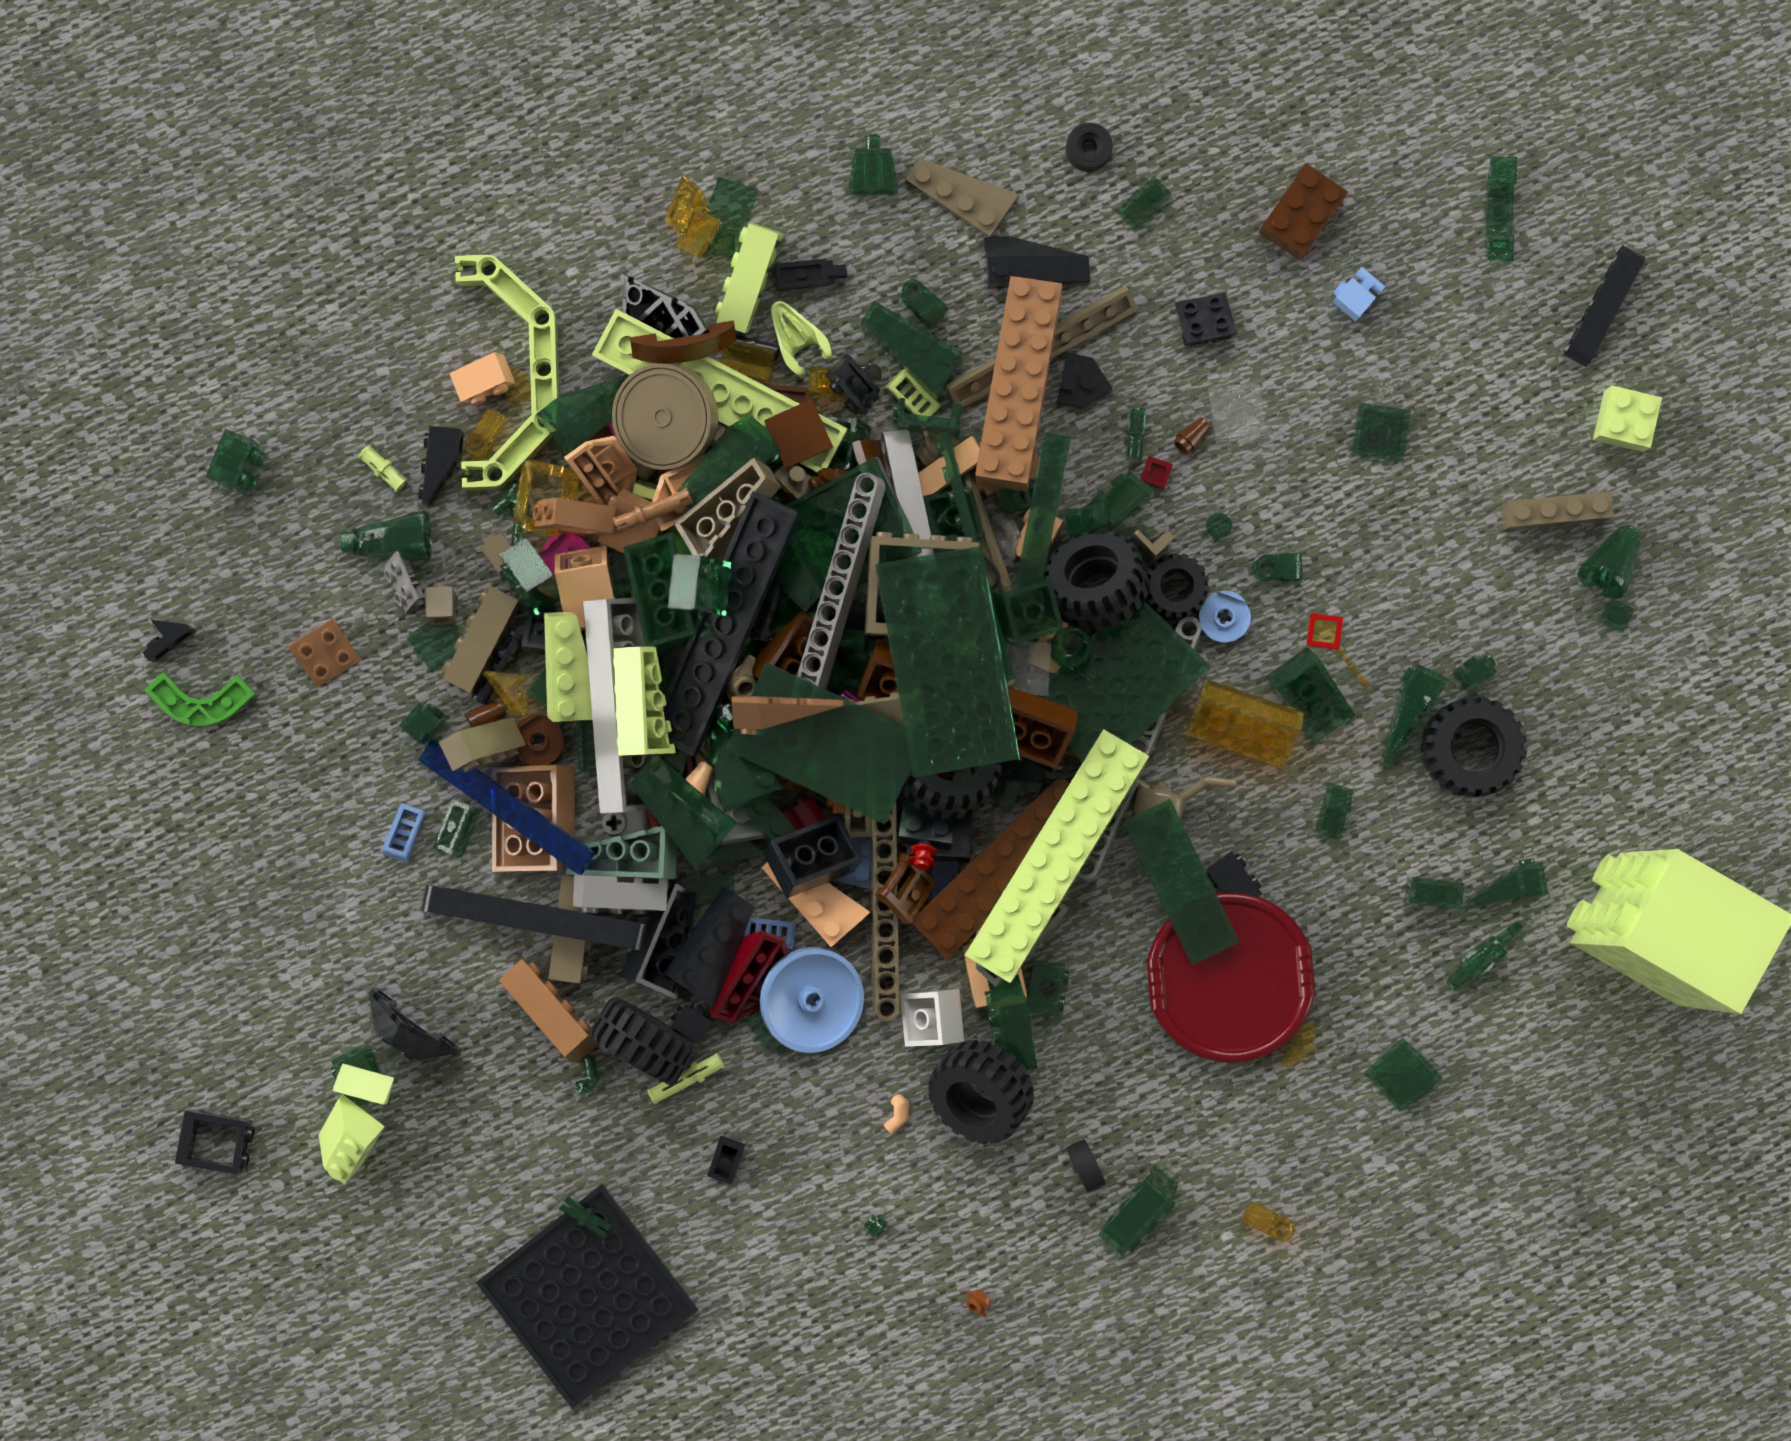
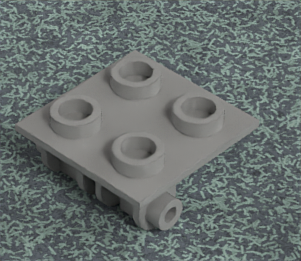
[384,551,425,613]

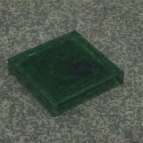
[1351,403,1411,462]

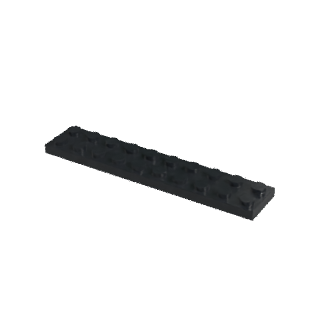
[663,491,801,756]

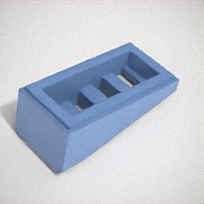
[382,803,426,863]
[743,917,796,949]

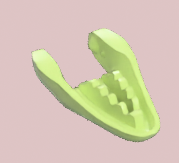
[771,301,832,378]

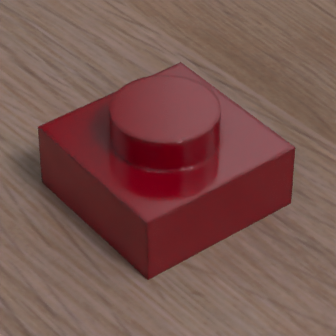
[1140,456,1173,490]

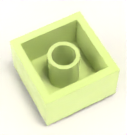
[1593,385,1662,452]

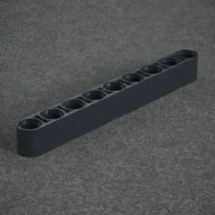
[421,885,647,950]

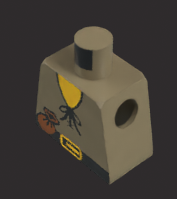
[773,464,817,514]

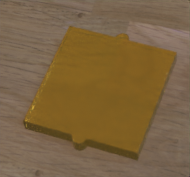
[674,209,723,259]

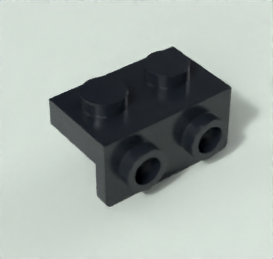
[824,353,880,416]

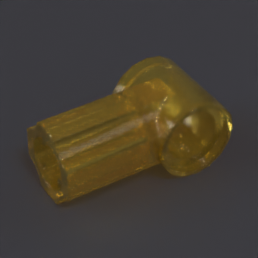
[465,407,508,460]
[1241,1200,1295,1242]

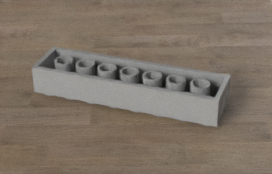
[583,598,659,813]

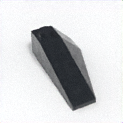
[984,236,1090,289]
[619,883,696,999]

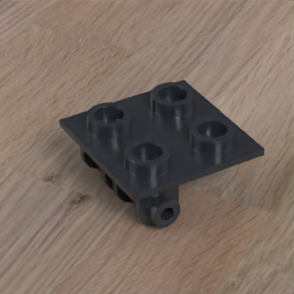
[1175,292,1238,347]

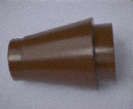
[1173,417,1211,455]
[466,700,507,727]

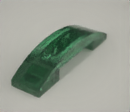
[1485,156,1518,262]

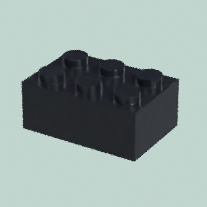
[763,814,863,899]

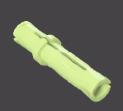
[647,1053,725,1104]

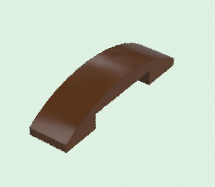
[630,320,736,363]

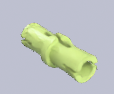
[358,445,408,492]

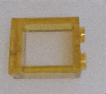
[513,460,579,537]

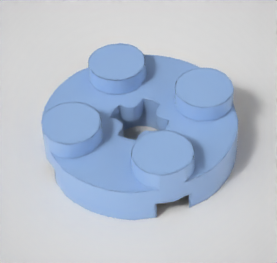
[1198,591,1251,643]

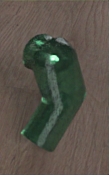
[492,480,524,516]
[574,1056,600,1095]

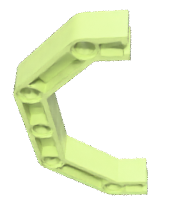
[455,255,560,491]

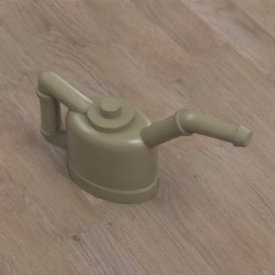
[1123,776,1238,838]

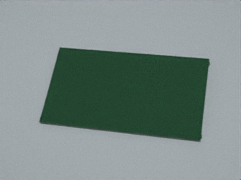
[726,662,926,824]

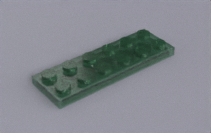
[1122,799,1239,965]

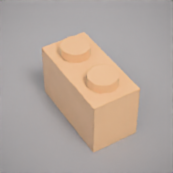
[450,352,515,406]

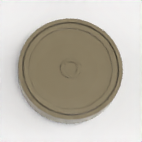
[612,363,718,470]

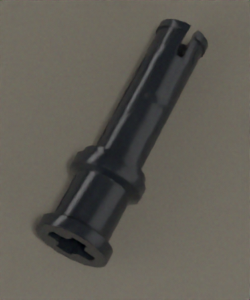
[471,629,523,705]

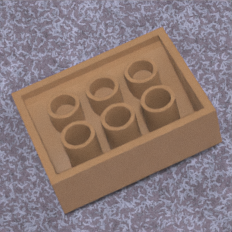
[492,765,575,872]

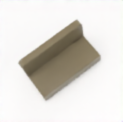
[1130,530,1175,561]

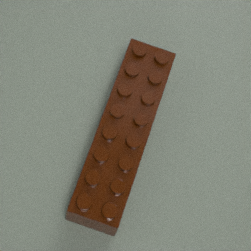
[857,639,1078,769]
[911,778,1069,960]

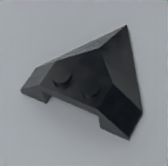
[621,273,709,338]
[369,988,461,1061]

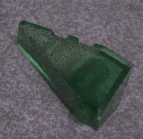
[677,414,781,510]

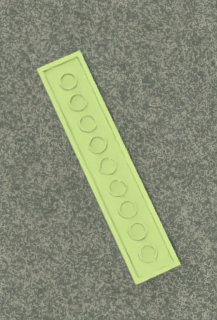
[592,309,848,473]
[965,729,1149,984]

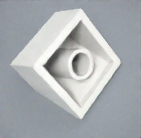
[900,989,964,1047]

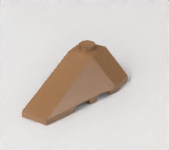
[732,696,845,734]

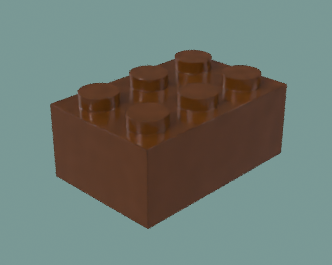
[1258,163,1348,261]

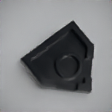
[1056,352,1113,409]

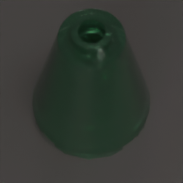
[1577,525,1642,599]

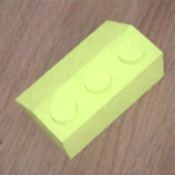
[319,1094,385,1185]

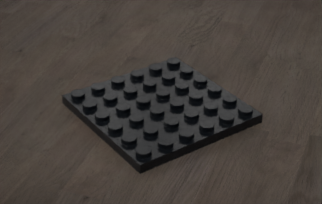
[476,1183,699,1409]

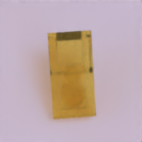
[664,175,710,234]
[809,366,844,399]
[483,670,531,716]

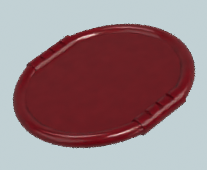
[1146,892,1316,1063]

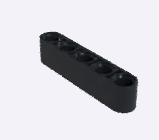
[1563,245,1646,367]

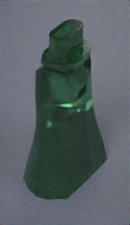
[341,510,431,560]

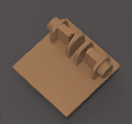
[288,618,361,688]

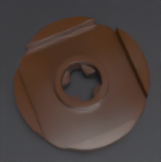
[517,715,565,766]

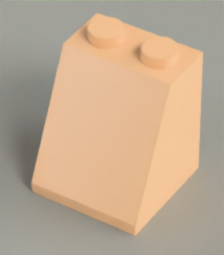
[555,545,616,631]

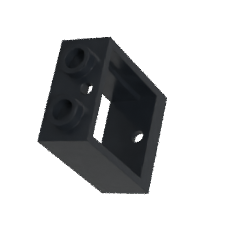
[175,1109,255,1174]

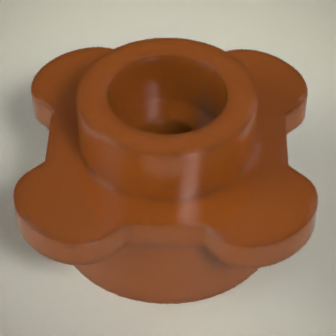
[966,1289,991,1317]

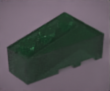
[1098,1163,1179,1256]

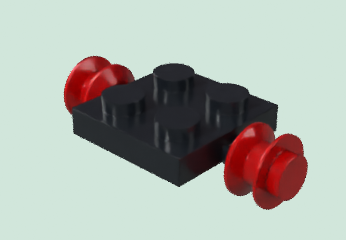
[898,768,955,870]

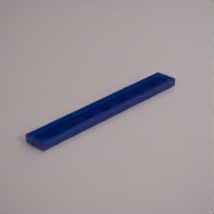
[418,738,596,875]

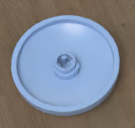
[760,947,864,1053]

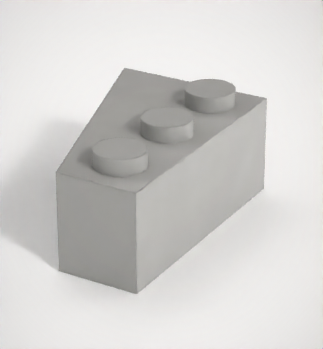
[573,875,668,914]

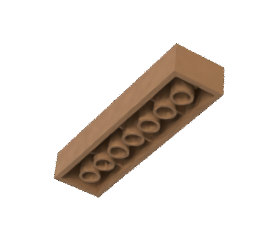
[975,276,1062,492]

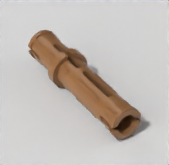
[613,488,693,534]

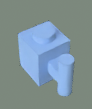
[1332,267,1385,322]

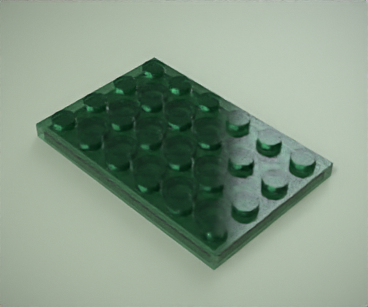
[1032,601,1211,762]

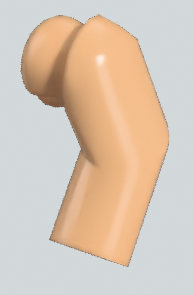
[884,1094,910,1134]

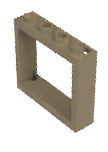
[865,532,979,641]

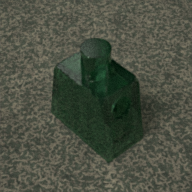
[849,134,898,195]

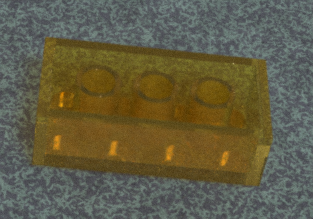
[1184,678,1304,770]

